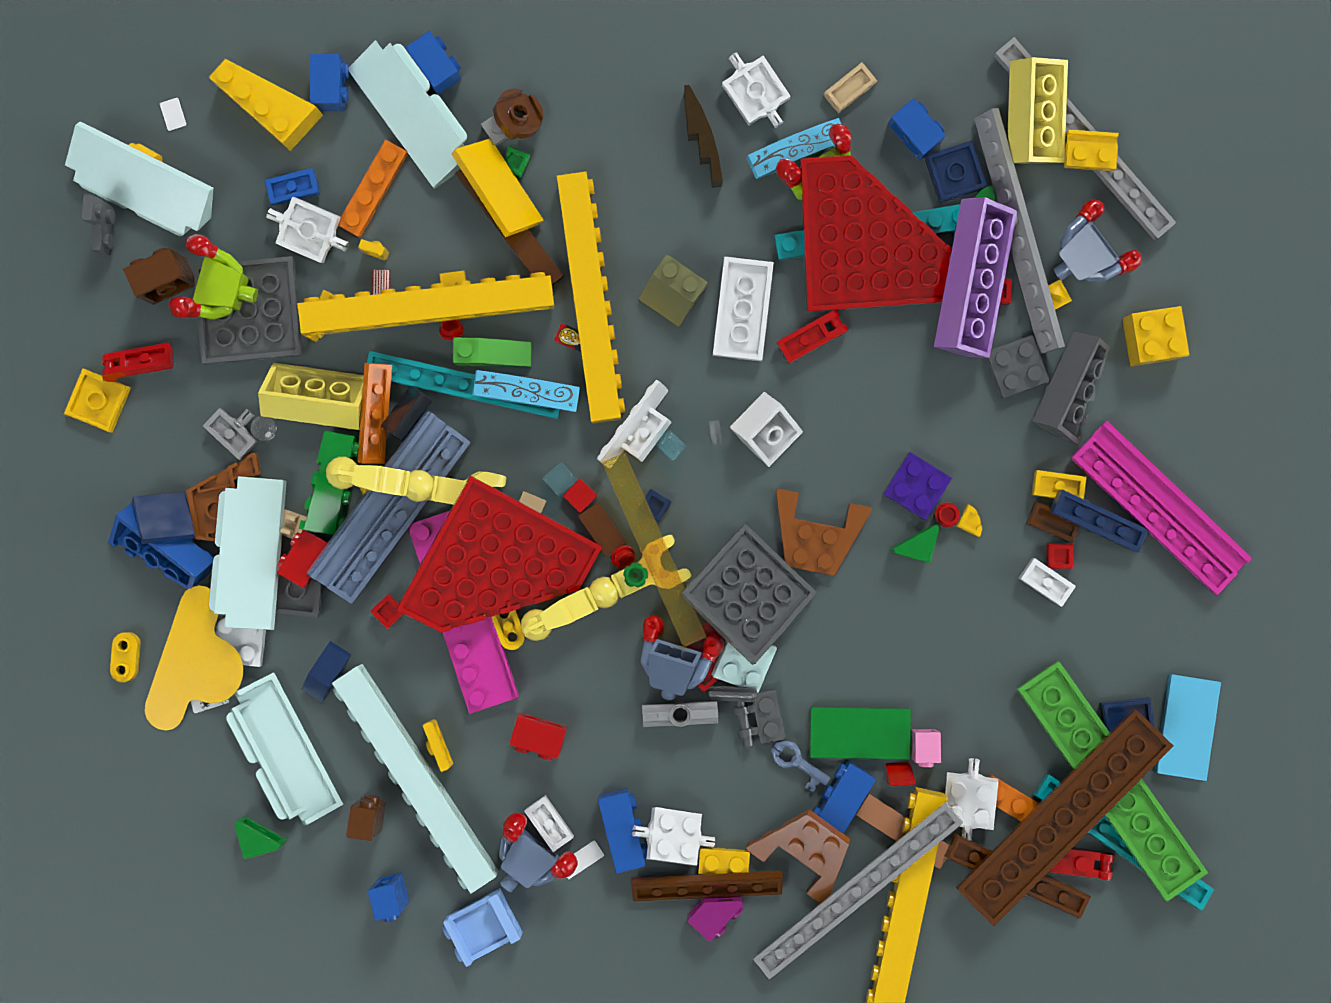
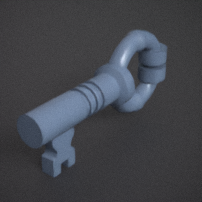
[771,741,830,792]

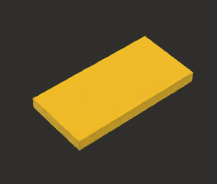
[451,138,544,237]

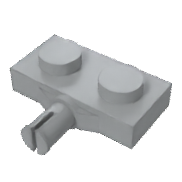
[203,408,258,460]

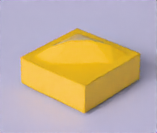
[359,239,390,261]
[1048,280,1072,310]

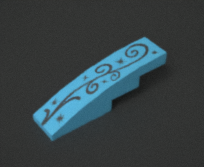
[746,118,841,179]
[472,370,580,412]

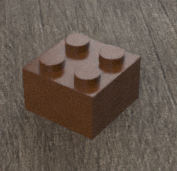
[123,248,195,305]

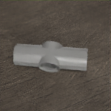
[642,701,718,727]

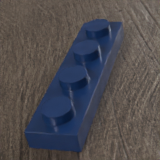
[1049,490,1148,552]

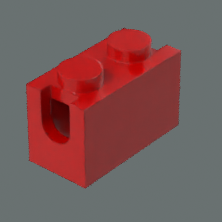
[277,530,328,589]
[509,713,568,761]

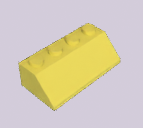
[1008,57,1068,164]
[258,363,364,430]

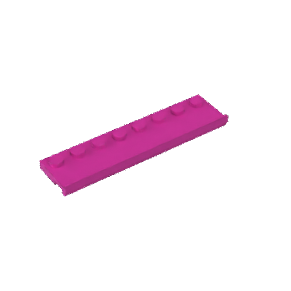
[1070,420,1251,595]
[408,511,520,714]

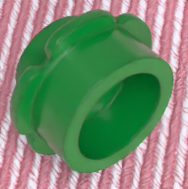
[623,563,648,588]

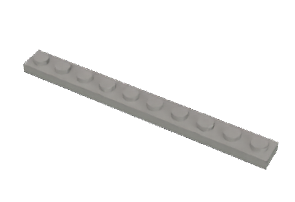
[994,37,1176,241]
[974,108,1065,354]
[753,802,963,980]

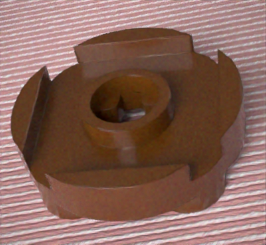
[493,89,544,140]

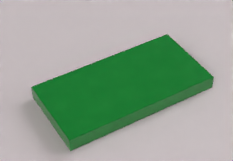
[810,707,911,759]

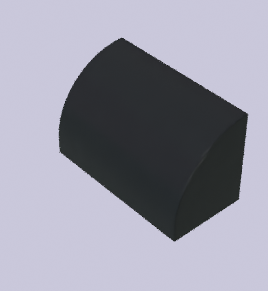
[381,386,432,442]

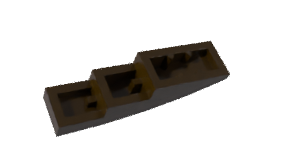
[684,85,723,188]

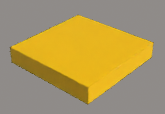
[64,368,131,433]

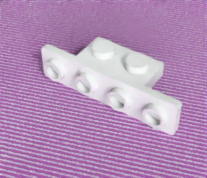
[597,380,672,469]

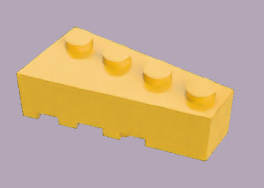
[209,59,323,151]

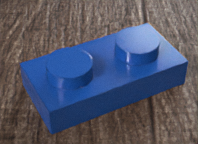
[264,168,321,206]

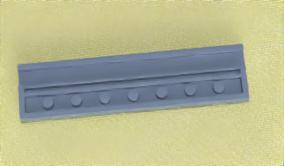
[307,410,470,604]

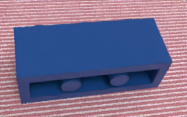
[812,760,876,834]
[598,788,648,874]

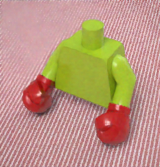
[775,123,851,201]
[168,234,258,320]

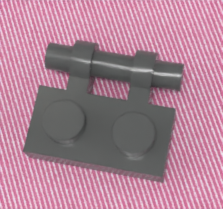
[734,689,786,747]

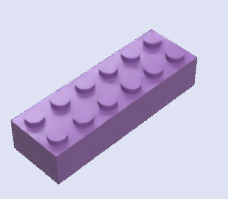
[934,197,1017,358]

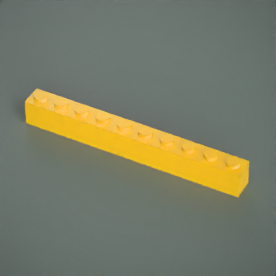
[557,172,626,424]
[297,272,554,336]
[866,787,948,1003]

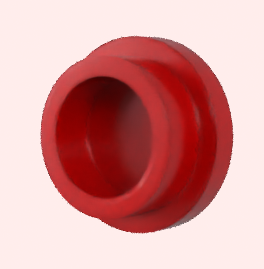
[439,320,464,341]
[934,503,960,527]
[611,545,635,569]

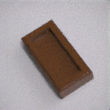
[1025,501,1080,543]
[578,502,626,557]

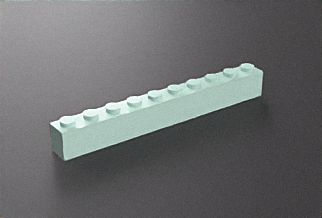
[332,664,499,893]

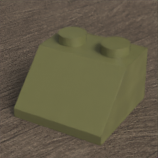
[639,254,708,327]

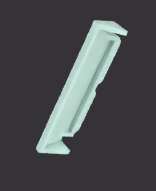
[349,40,467,189]
[65,122,213,236]
[209,476,287,630]
[226,673,343,825]

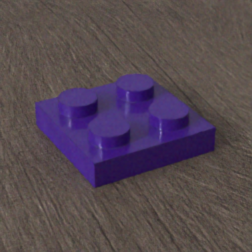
[883,452,952,520]

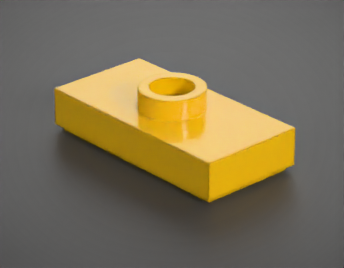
[422,719,453,772]

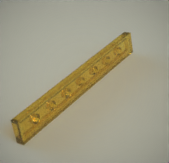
[602,452,706,647]

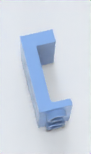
[443,888,523,967]

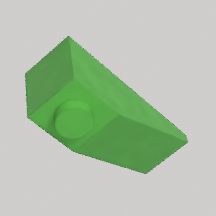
[453,338,532,367]

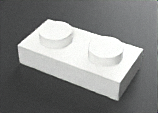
[1018,558,1076,607]
[524,795,574,852]

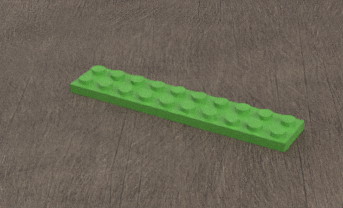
[1016,661,1208,902]

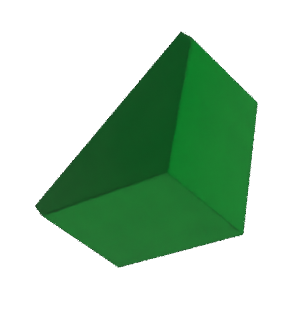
[890,524,939,563]
[234,816,287,859]

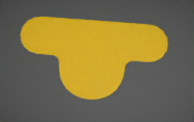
[145,585,243,731]

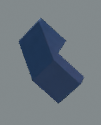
[301,641,352,702]

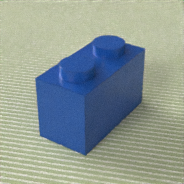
[405,31,461,95]
[310,54,349,111]
[887,98,946,161]
[368,872,409,922]

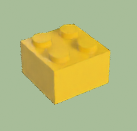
[1122,306,1189,367]

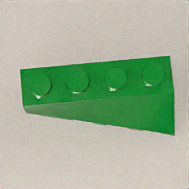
[299,431,359,535]

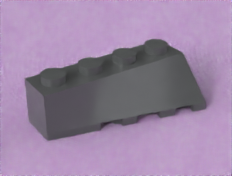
[1033,332,1110,446]

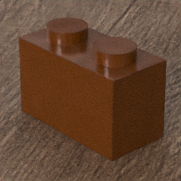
[346,795,386,841]

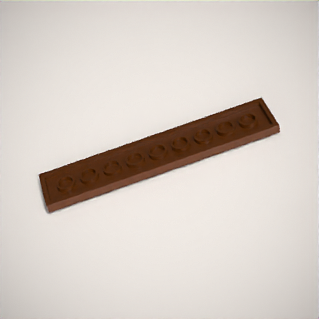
[956,709,1174,926]

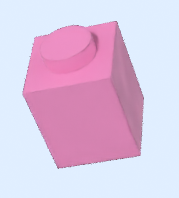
[911,729,941,767]

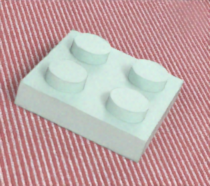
[711,640,777,693]

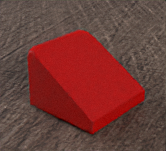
[885,762,915,786]

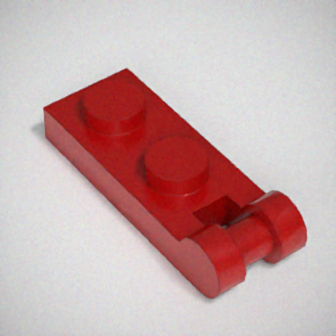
[777,309,849,364]
[102,343,173,382]
[1049,848,1115,880]

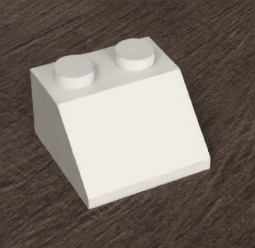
[730,392,803,467]

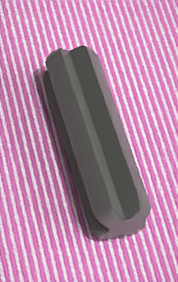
[709,685,758,702]

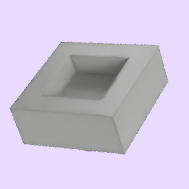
[481,115,508,146]

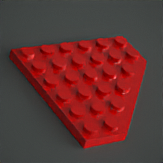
[800,155,952,311]
[396,475,602,633]

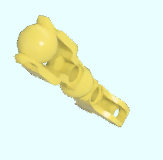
[326,457,507,505]
[520,535,692,641]

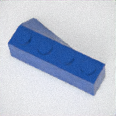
[108,503,214,589]

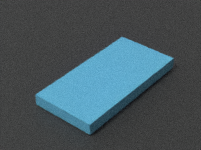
[1154,674,1221,781]

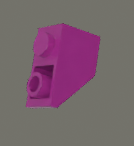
[687,896,744,942]

